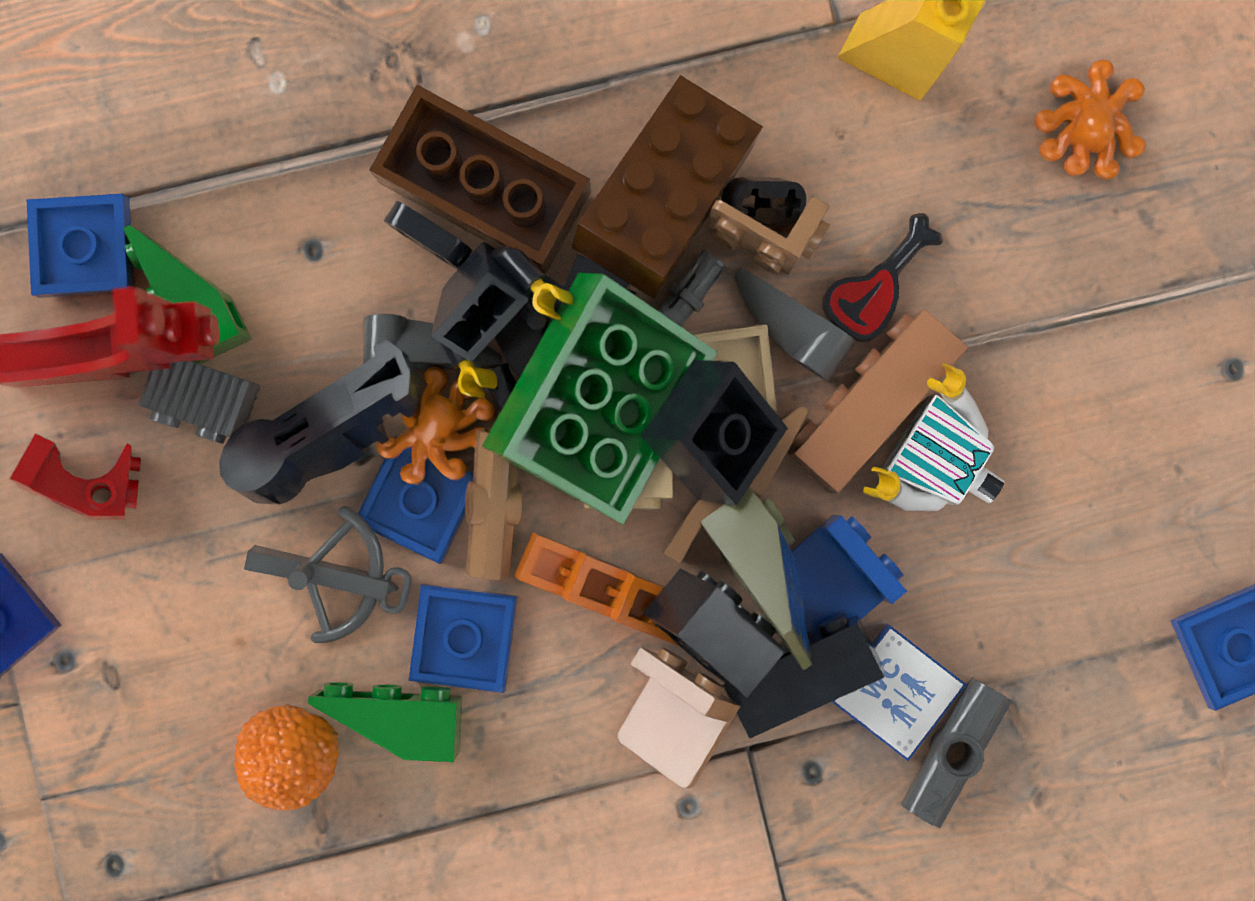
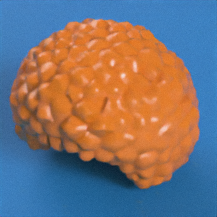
[234,704,339,811]

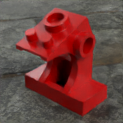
[9,433,141,520]

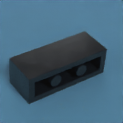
[723,614,885,739]

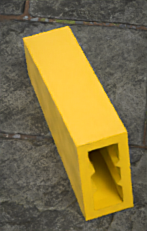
[837,0,986,101]

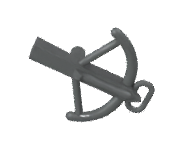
[244,506,411,643]

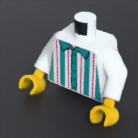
[863,363,1005,511]

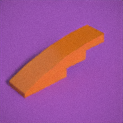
[514,532,679,646]

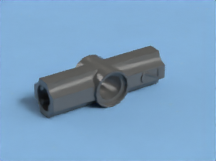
[901,678,1012,828]

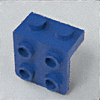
[791,515,907,636]

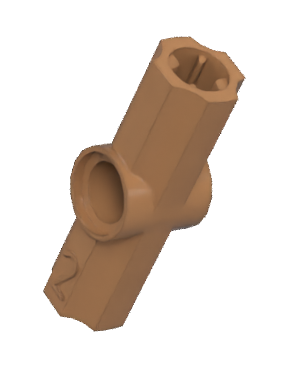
[465,428,522,580]

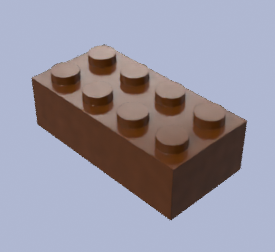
[572,75,763,299]
[369,84,591,275]

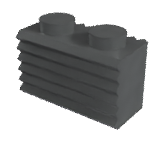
[138,361,260,444]

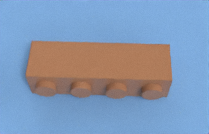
[789,309,969,493]

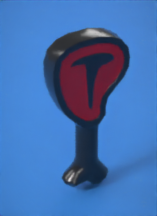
[822,213,943,342]

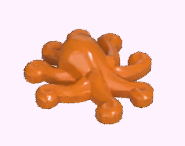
[1034,59,1147,180]
[376,366,496,484]

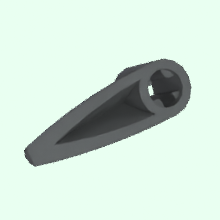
[734,267,855,381]
[363,314,502,370]

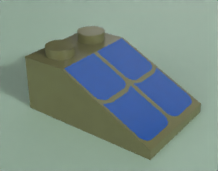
[700,487,812,670]

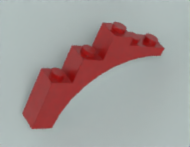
[0,287,220,388]

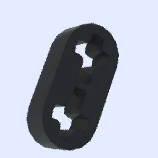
[721,177,806,225]
[384,201,473,270]

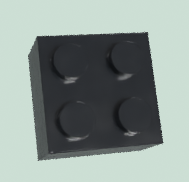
[641,360,788,506]
[643,568,786,698]

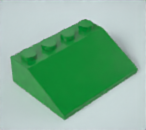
[482,273,718,525]

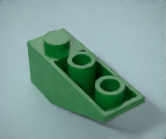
[123,225,252,364]
[308,682,462,763]

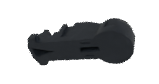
[219,339,420,505]

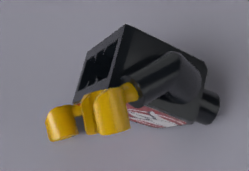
[431,242,574,398]

